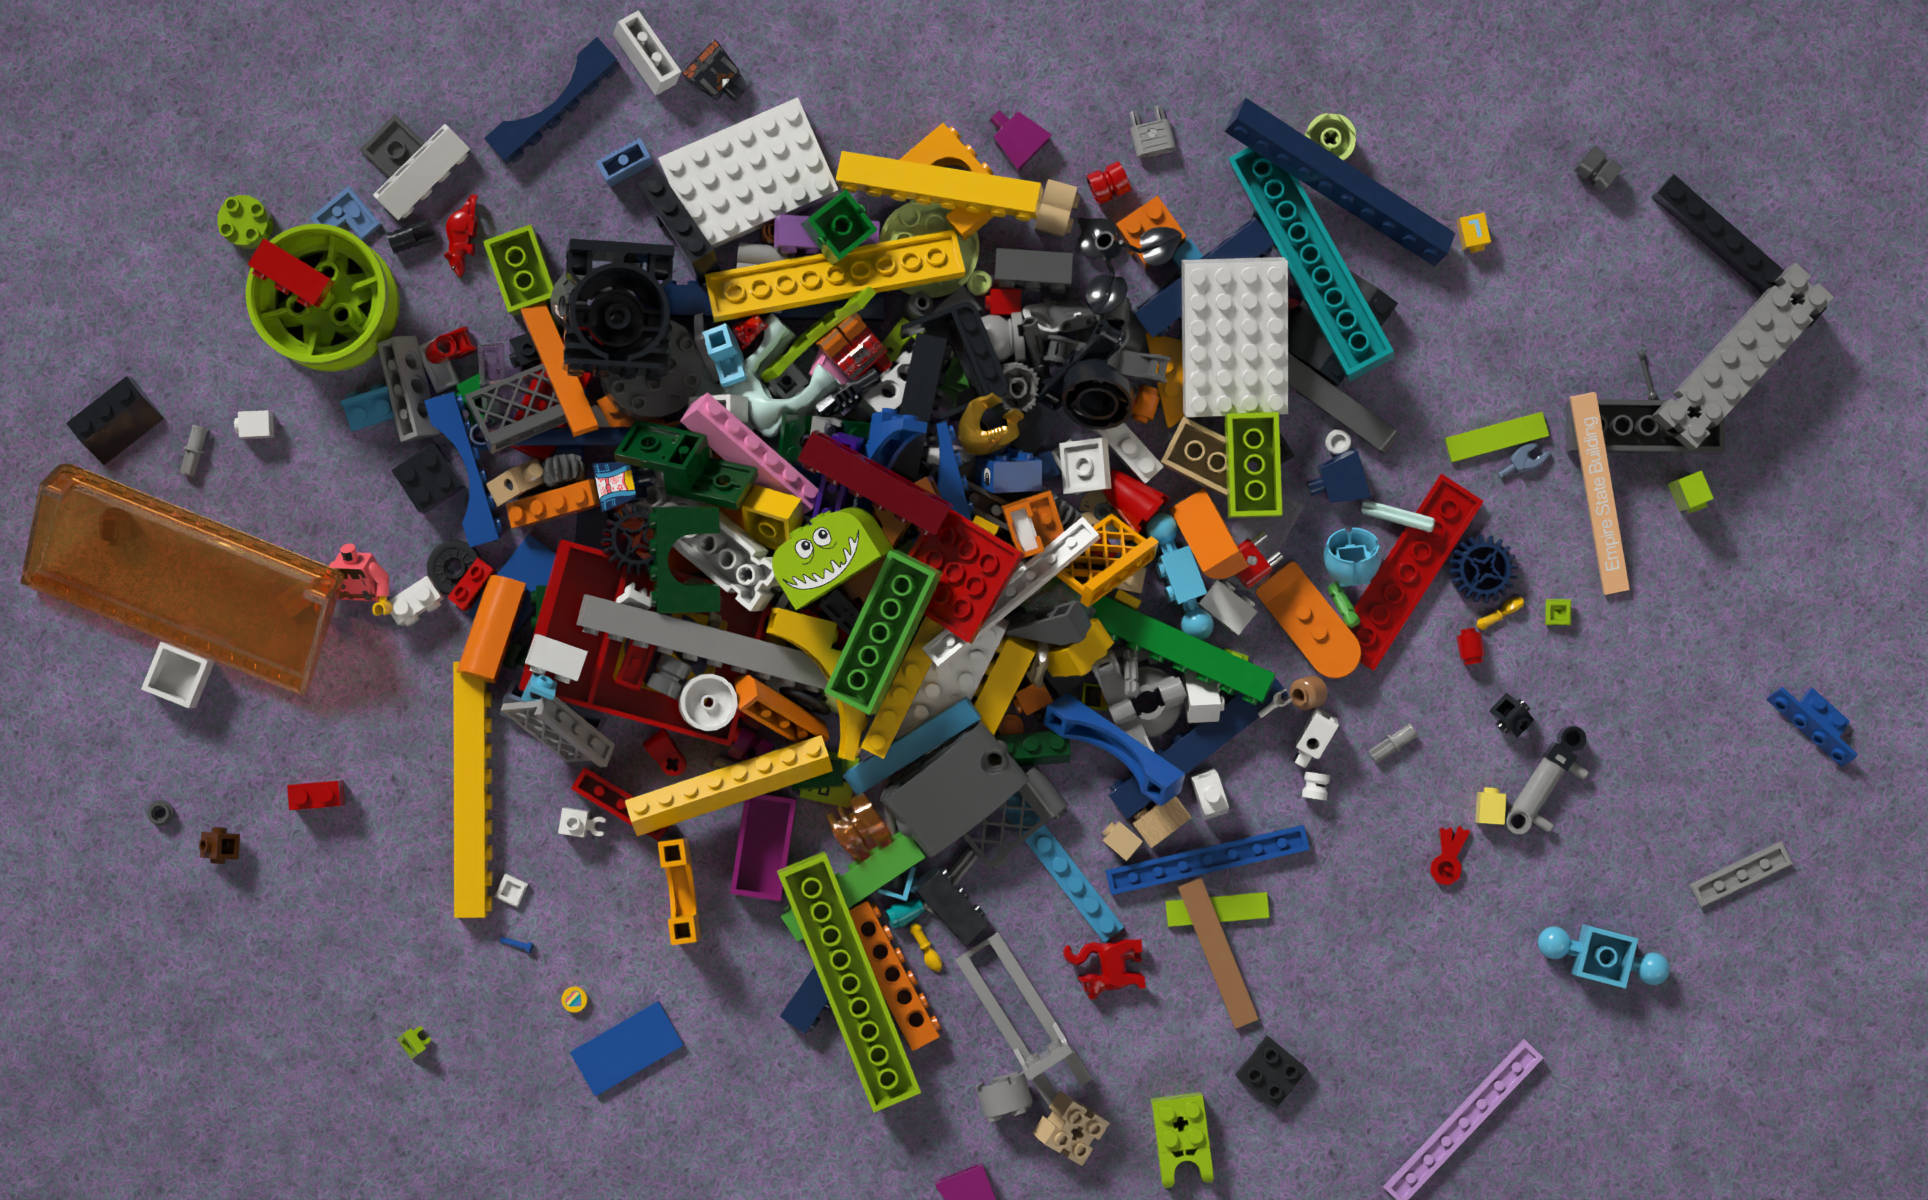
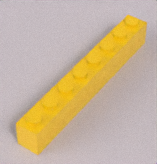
[836,151,1043,221]
[625,735,833,836]

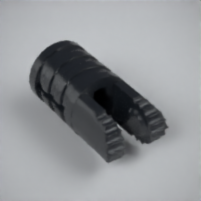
[386,218,438,254]

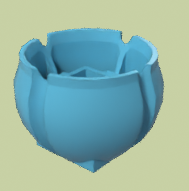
[1324,528,1382,587]

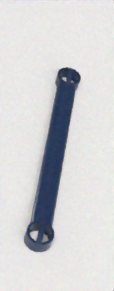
[470,423,690,451]

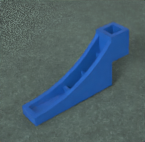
[911,421,975,545]

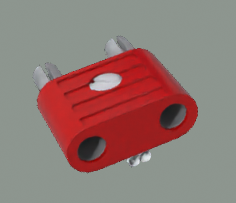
[1235,531,1283,589]

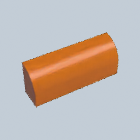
[1170,488,1249,579]
[456,575,528,684]
[734,675,829,743]

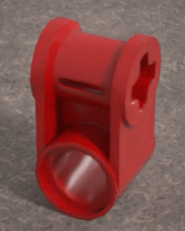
[425,326,478,364]
[642,728,687,776]

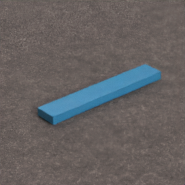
[843,696,981,796]

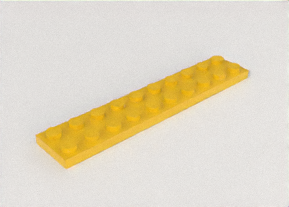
[705,229,965,322]

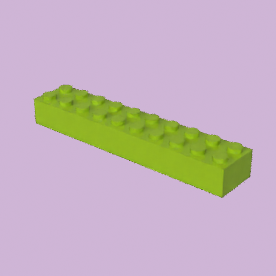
[777,852,921,1113]

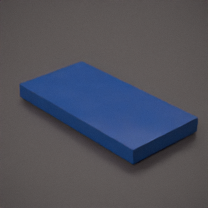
[467,534,556,642]
[570,1001,684,1096]

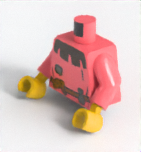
[315,544,393,616]

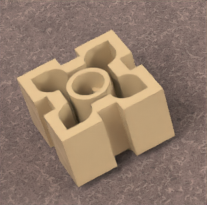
[1032,1090,1110,1166]

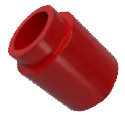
[1456,627,1485,665]

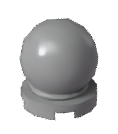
[981,312,1025,363]

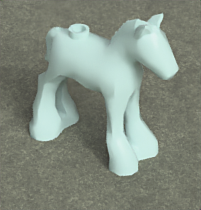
[695,312,842,438]

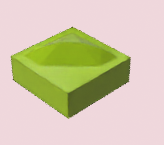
[1545,599,1571,625]

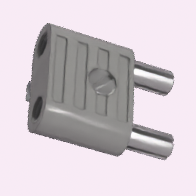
[1129,105,1176,159]

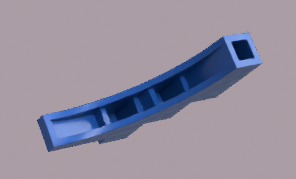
[847,408,927,516]

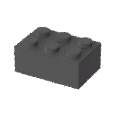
[994,248,1073,294]

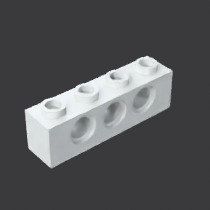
[859,344,954,418]

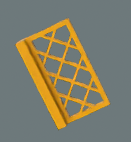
[1056,513,1159,607]

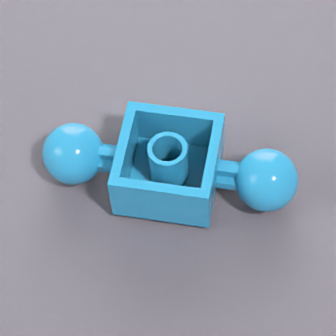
[1145,513,1214,640]
[1538,924,1670,989]

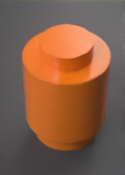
[1131,385,1160,424]

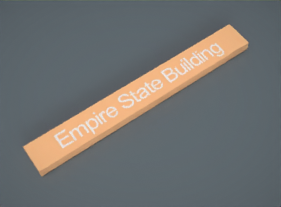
[1569,392,1630,595]

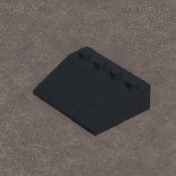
[1288,270,1398,386]

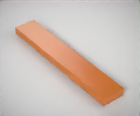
[521,301,598,437]

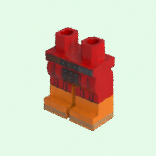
[816,312,892,380]

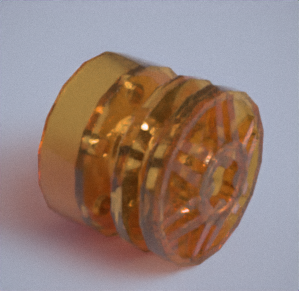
[826,791,892,860]

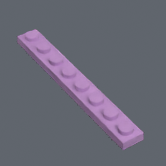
[1383,1039,1543,1200]

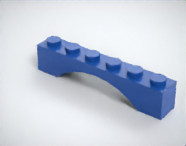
[424,391,504,548]
[1044,693,1185,807]

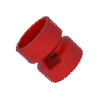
[1086,161,1132,206]

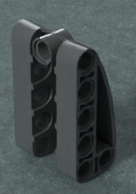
[880,720,1029,857]

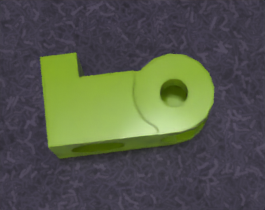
[881,317,923,363]

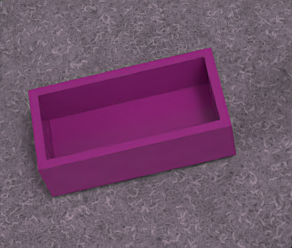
[730,794,798,901]

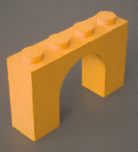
[899,123,994,241]
[658,837,702,945]

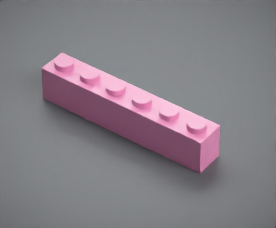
[680,392,819,514]

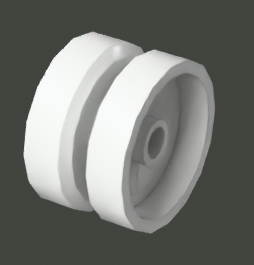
[678,674,738,731]

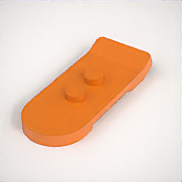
[1254,560,1361,679]

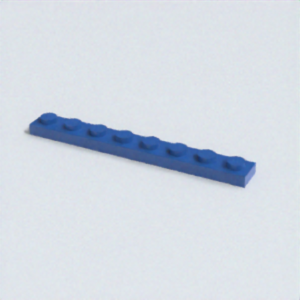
[1105,825,1310,895]

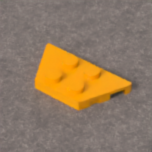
[1146,333,1185,429]

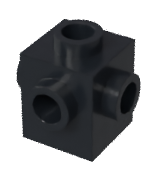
[509,332,541,372]
[1489,693,1534,738]

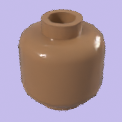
[1290,675,1327,711]

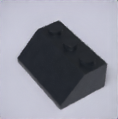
[66,376,165,465]

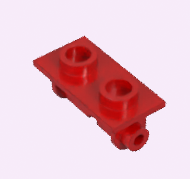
[447,557,496,611]

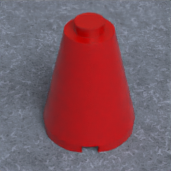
[1101,469,1170,534]

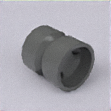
[1574,145,1623,193]
[647,653,693,700]

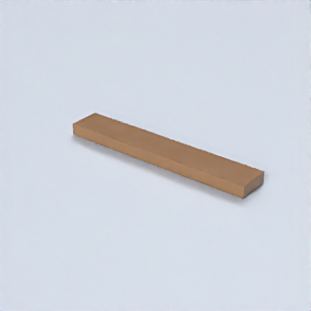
[1178,878,1259,1029]

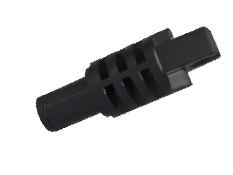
[815,368,882,417]

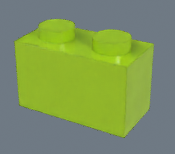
[1668,470,1714,514]

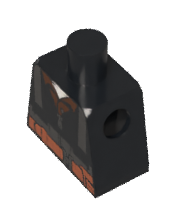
[682,39,745,102]

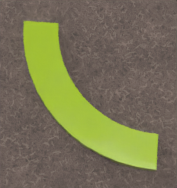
[760,286,876,383]

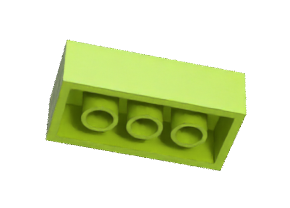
[1225,412,1282,519]

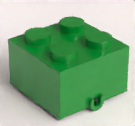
[801,189,878,265]

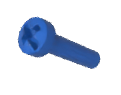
[500,937,533,954]

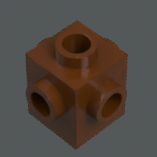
[199,827,240,864]

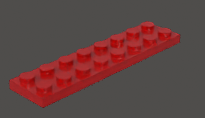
[1344,473,1484,671]

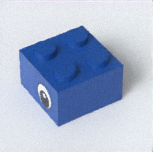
[975,449,1042,493]

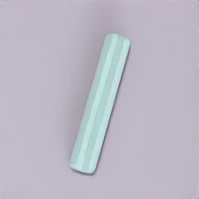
[1361,500,1435,532]

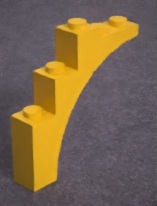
[766,607,883,761]

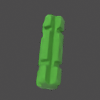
[1328,582,1360,628]

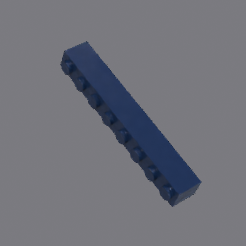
[1107,670,1289,819]

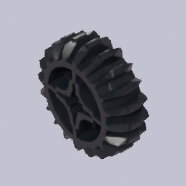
[601,505,671,576]

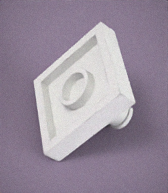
[1059,438,1111,494]

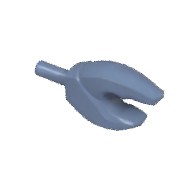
[1498,443,1551,478]

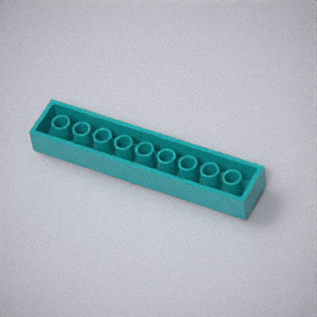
[1228,147,1395,382]

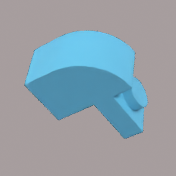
[702,324,748,388]

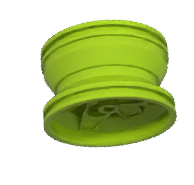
[246,224,400,372]

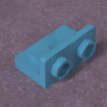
[340,383,395,432]

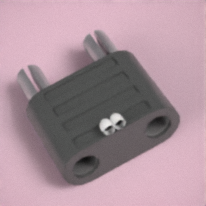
[1043,292,1097,333]

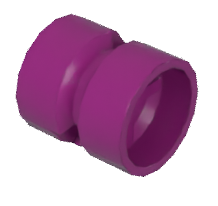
[728,726,775,761]

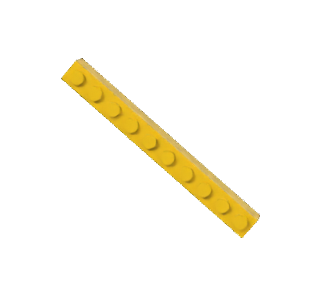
[861,515,999,759]
[453,662,493,918]

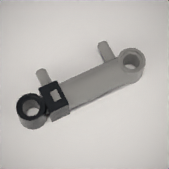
[1504,726,1589,834]

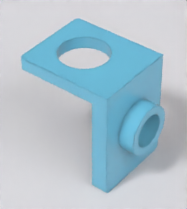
[521,672,557,702]
[877,866,918,901]

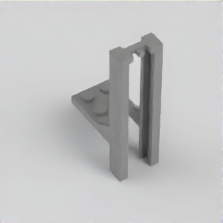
[955,931,1092,1106]

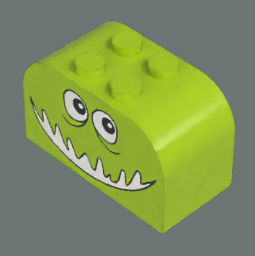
[772,507,894,610]

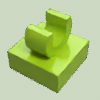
[396,1026,431,1060]

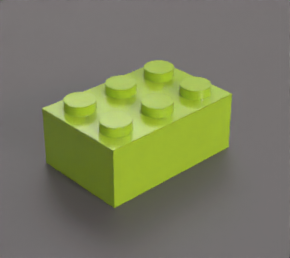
[483,224,555,317]

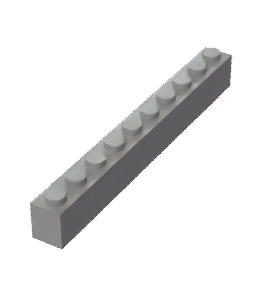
[576,594,828,693]

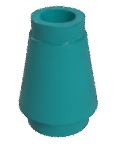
[885,898,925,929]

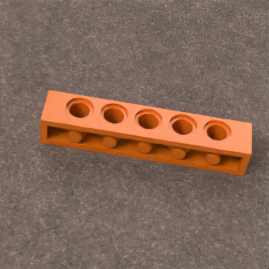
[849,900,942,1051]

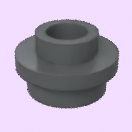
[147,800,174,826]

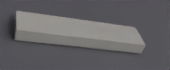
[1689,841,1793,908]

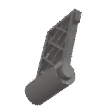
[963,765,1068,869]

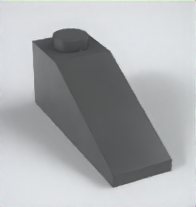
[1005,600,1092,645]

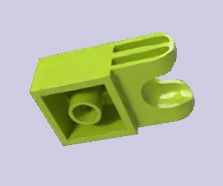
[1150,1092,1214,1189]

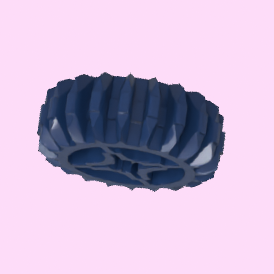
[1449,535,1518,603]

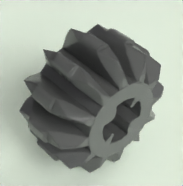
[542,454,586,489]

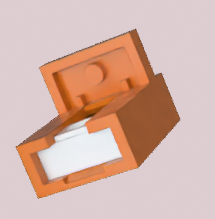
[1001,490,1064,558]

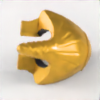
[958,393,1024,456]

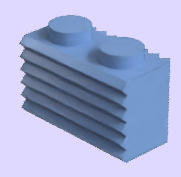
[596,138,654,187]

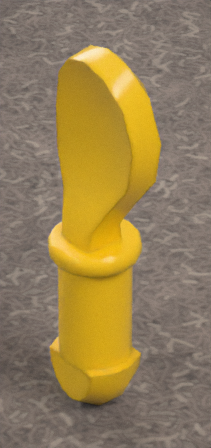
[1476,597,1524,630]
[910,923,943,972]

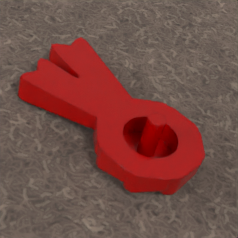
[1430,826,1470,885]

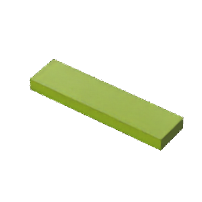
[1444,411,1549,463]
[1165,892,1269,927]

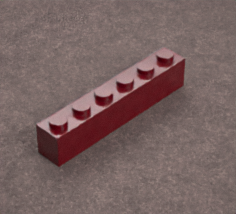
[798,429,953,536]

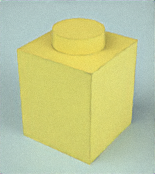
[1475,787,1506,825]

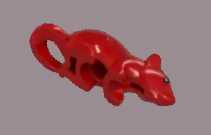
[444,194,478,278]
[730,314,768,351]

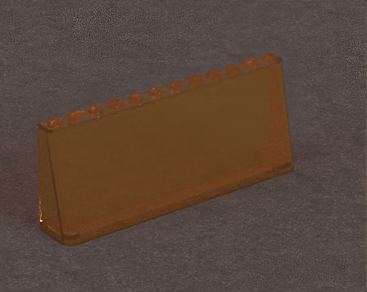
[20,464,344,696]

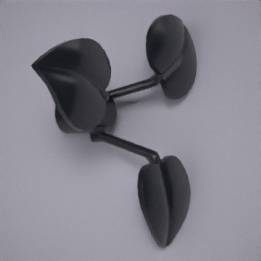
[1078,218,1182,315]

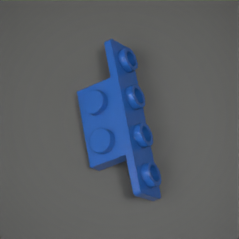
[1767,687,1858,767]

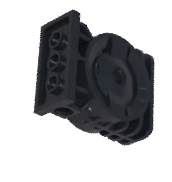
[562,239,675,381]

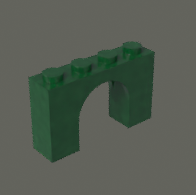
[649,506,720,613]

